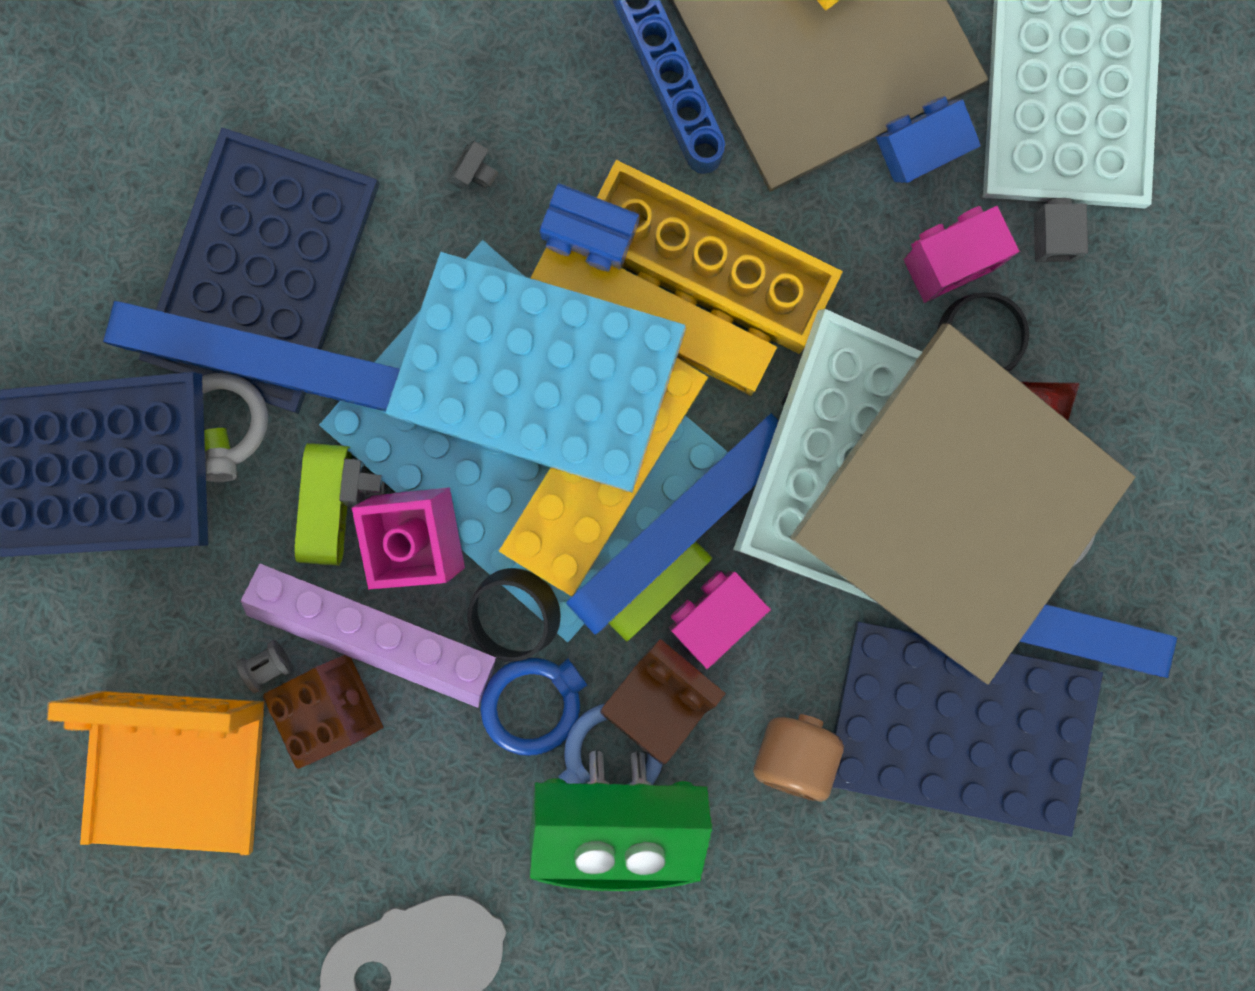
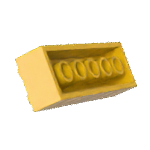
[597,160,843,354]
[499,358,708,597]

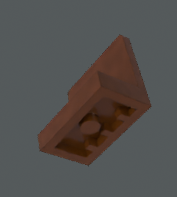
[600,639,726,765]
[263,655,384,769]

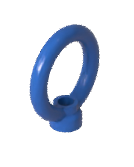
[480,658,588,756]

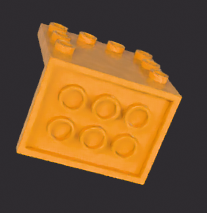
[47,691,265,856]

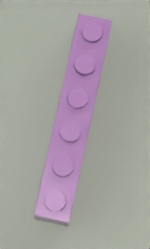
[241,564,496,708]

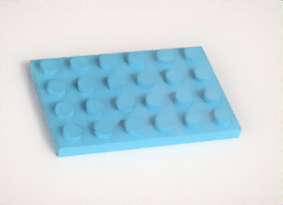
[385,252,686,493]

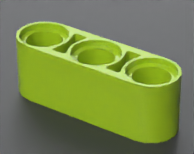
[295,443,352,566]
[608,541,713,642]

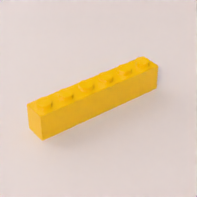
[531,248,777,396]

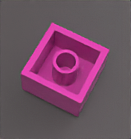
[903,206,1020,303]
[352,487,465,590]
[669,571,771,669]

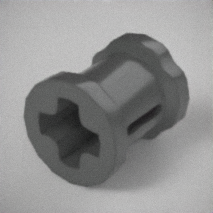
[236,640,293,693]

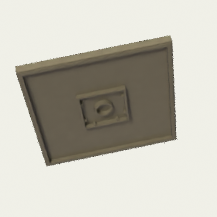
[670,0,989,192]
[789,324,1135,685]

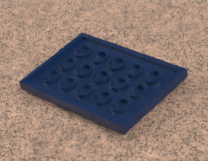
[138,127,380,414]
[0,372,208,557]
[832,621,1103,837]

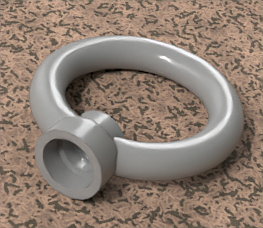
[202,373,268,482]

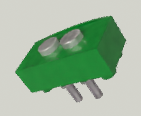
[530,751,712,891]

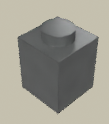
[1034,198,1088,262]

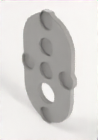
[319,894,507,991]

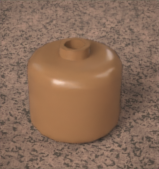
[753,714,844,802]

